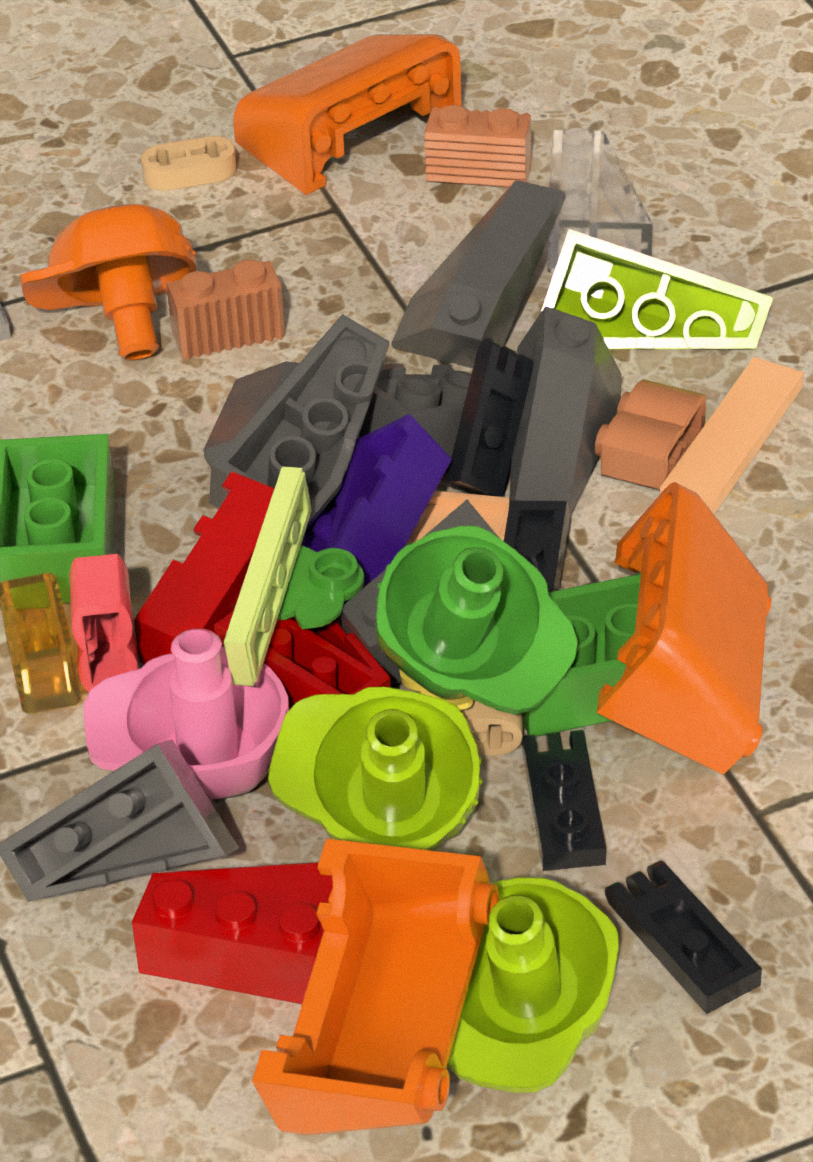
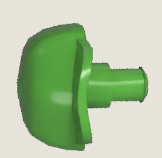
[375,525,578,715]

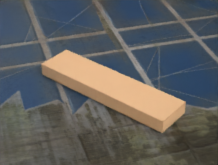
[660,357,804,514]

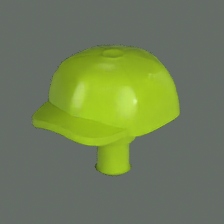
[268,687,483,851]
[447,878,619,1093]

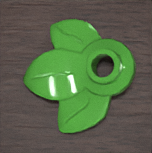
[277,546,364,629]

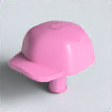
[84,629,289,800]

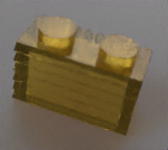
[0,572,82,714]

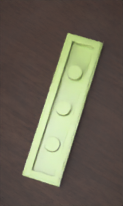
[224,467,312,686]

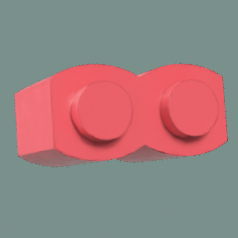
[69,554,138,692]

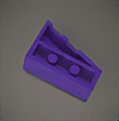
[301,414,452,604]

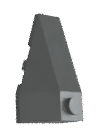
[391,180,566,368]
[509,306,621,515]
[209,314,389,529]

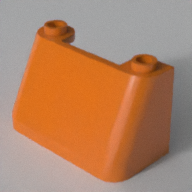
[233,34,462,195]
[597,482,772,775]
[252,838,499,1135]

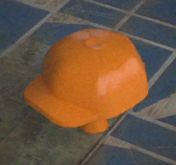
[19,204,197,360]

